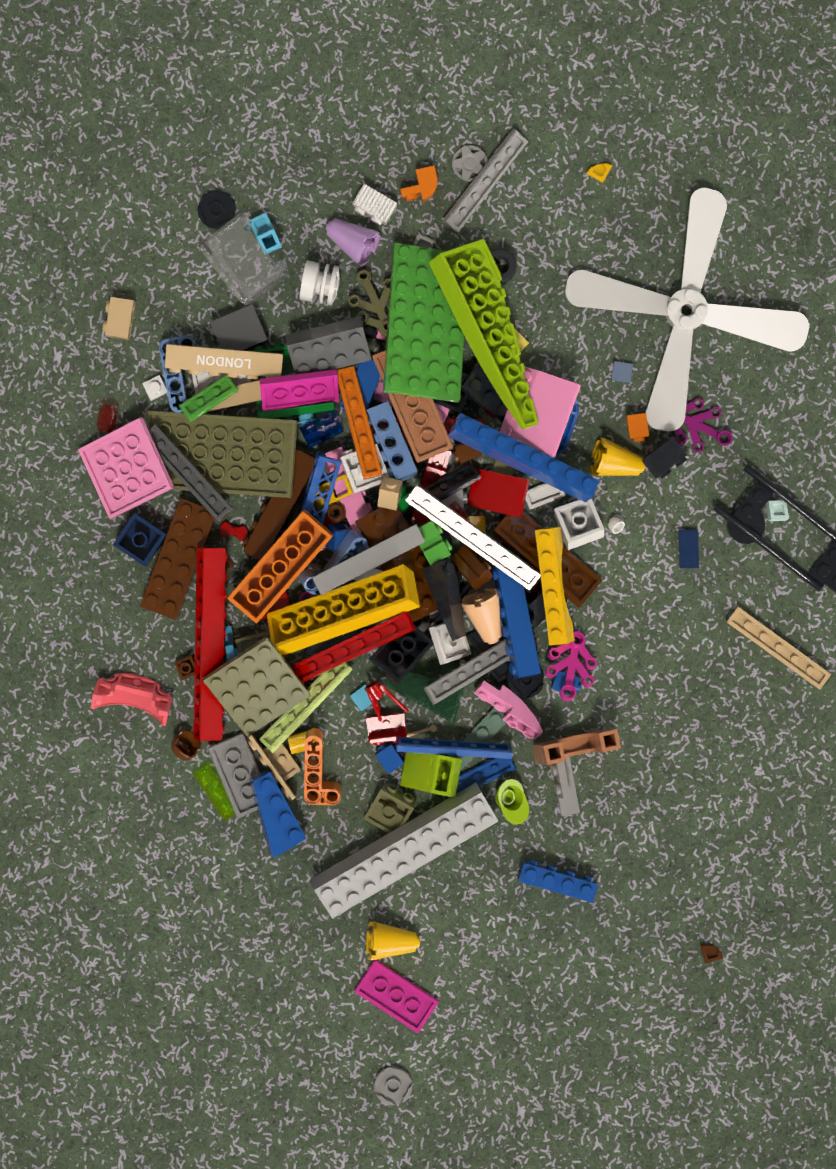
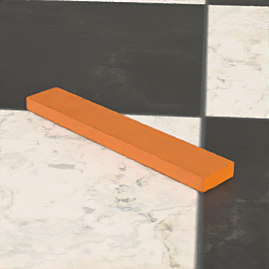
[336,366,382,480]

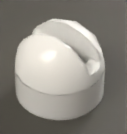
[608,517,625,534]

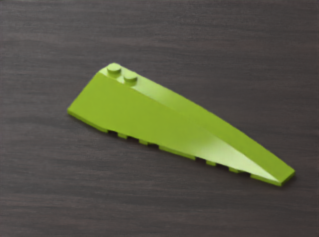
[429,239,539,430]

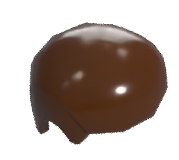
[171,730,201,761]

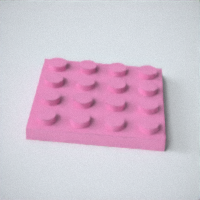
[78,417,174,519]

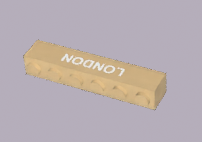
[165,344,283,379]

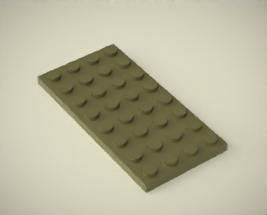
[146,411,298,498]

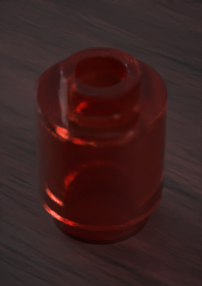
[96,404,118,433]

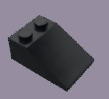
[369,625,434,684]

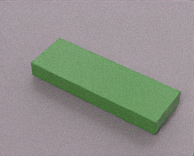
[179,375,238,422]

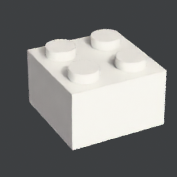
[554,499,605,550]

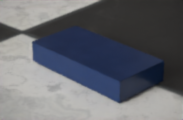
[678,530,699,569]

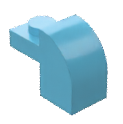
[249,213,282,255]

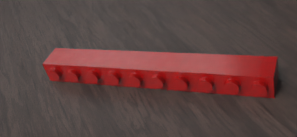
[193,547,228,741]

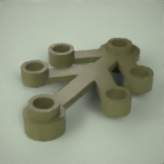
[348,269,391,337]

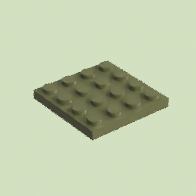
[203,636,311,737]

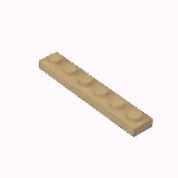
[726,607,831,690]

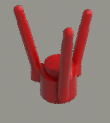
[364,681,409,722]

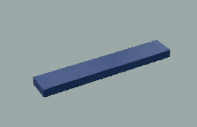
[396,737,513,759]

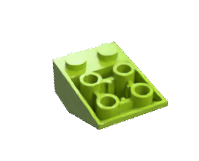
[400,752,462,797]

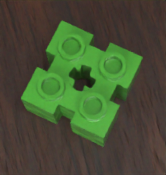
[419,521,453,566]

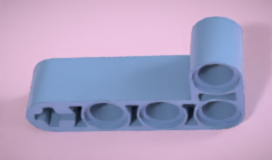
[159,335,196,413]
[299,529,368,596]

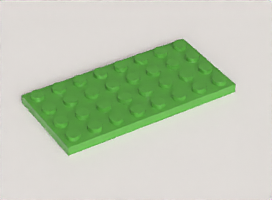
[383,243,464,403]

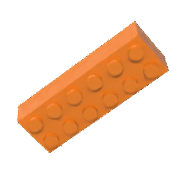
[227,509,333,624]

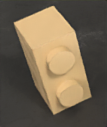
[103,297,136,340]

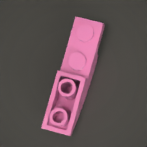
[474,681,543,740]

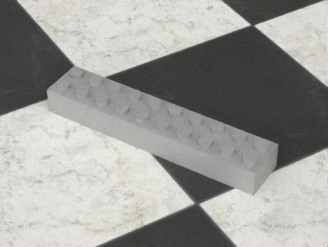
[310,783,498,918]

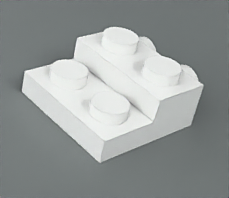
[339,444,390,494]

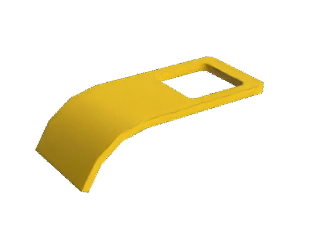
[313,475,353,510]

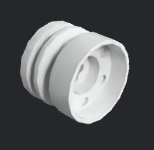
[300,260,340,306]

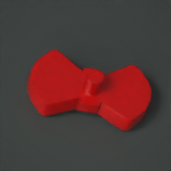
[219,522,248,541]

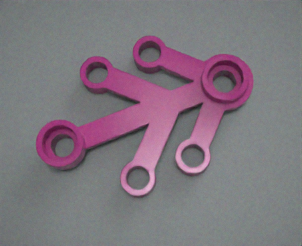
[545,631,597,701]

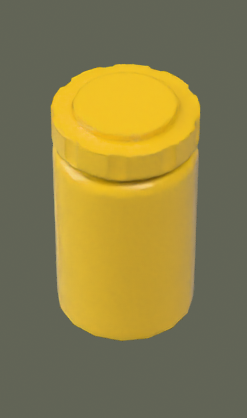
[288,729,324,754]

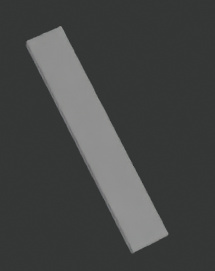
[443,129,528,232]
[312,524,425,595]
[424,639,510,705]

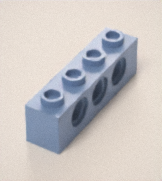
[367,401,418,481]

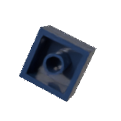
[113,513,167,567]

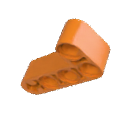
[304,728,342,805]

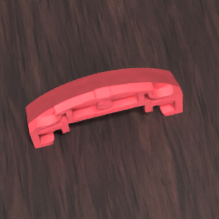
[91,673,172,726]

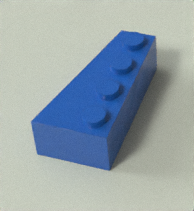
[249,770,307,858]

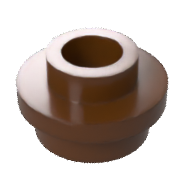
[327,503,346,522]

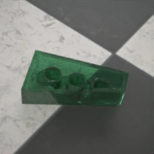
[385,672,464,724]

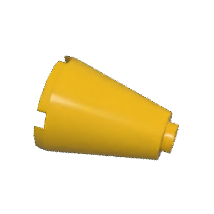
[590,437,645,476]
[366,921,420,960]

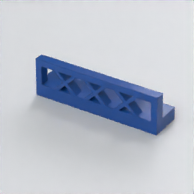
[299,451,341,524]

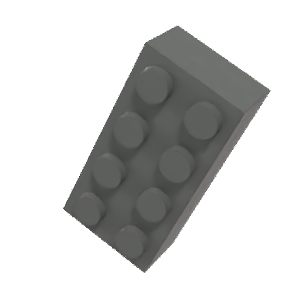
[286,316,372,375]

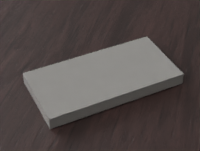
[207,733,260,819]

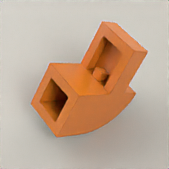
[400,166,437,203]

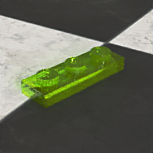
[193,763,235,822]

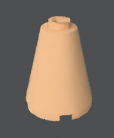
[461,588,502,644]

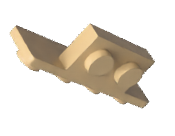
[248,734,301,800]

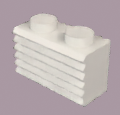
[352,184,397,226]

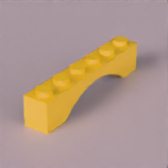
[535,526,575,645]

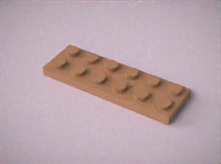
[372,350,453,463]

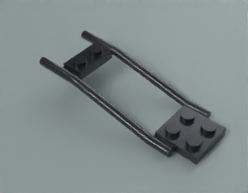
[713,464,836,593]

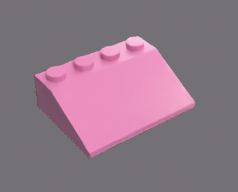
[499,366,581,458]

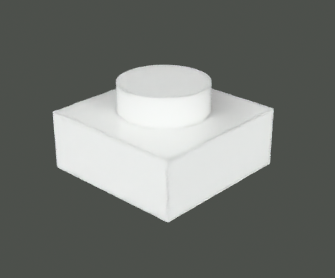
[142,375,167,401]

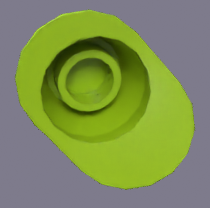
[495,779,529,825]

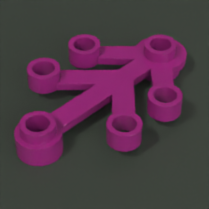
[674,398,733,453]

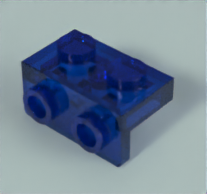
[299,411,344,449]

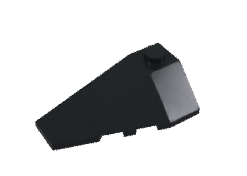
[422,558,466,641]

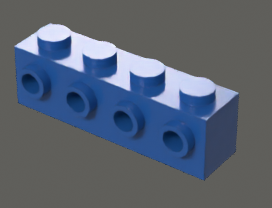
[518,859,598,903]

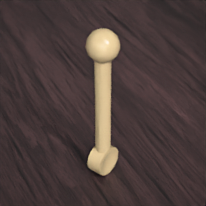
[407,725,437,737]

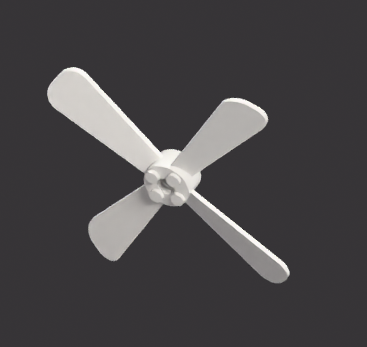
[565,188,809,432]

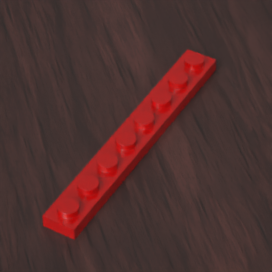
[291,612,416,683]

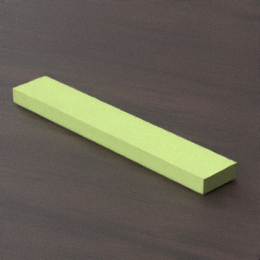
[259,663,353,753]

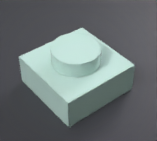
[766,500,789,521]

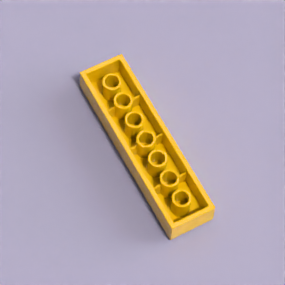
[267,564,420,656]

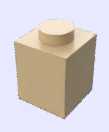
[378,477,403,510]

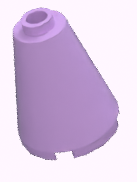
[326,219,381,266]

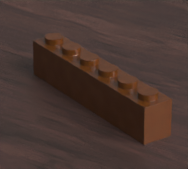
[242,449,315,560]

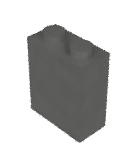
[209,304,268,351]

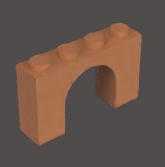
[532,728,621,765]

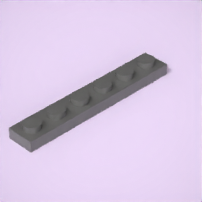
[149,424,234,522]

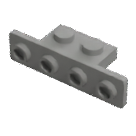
[549,738,580,816]

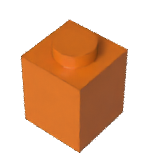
[625,413,649,442]

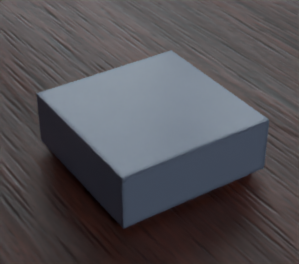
[611,361,633,383]

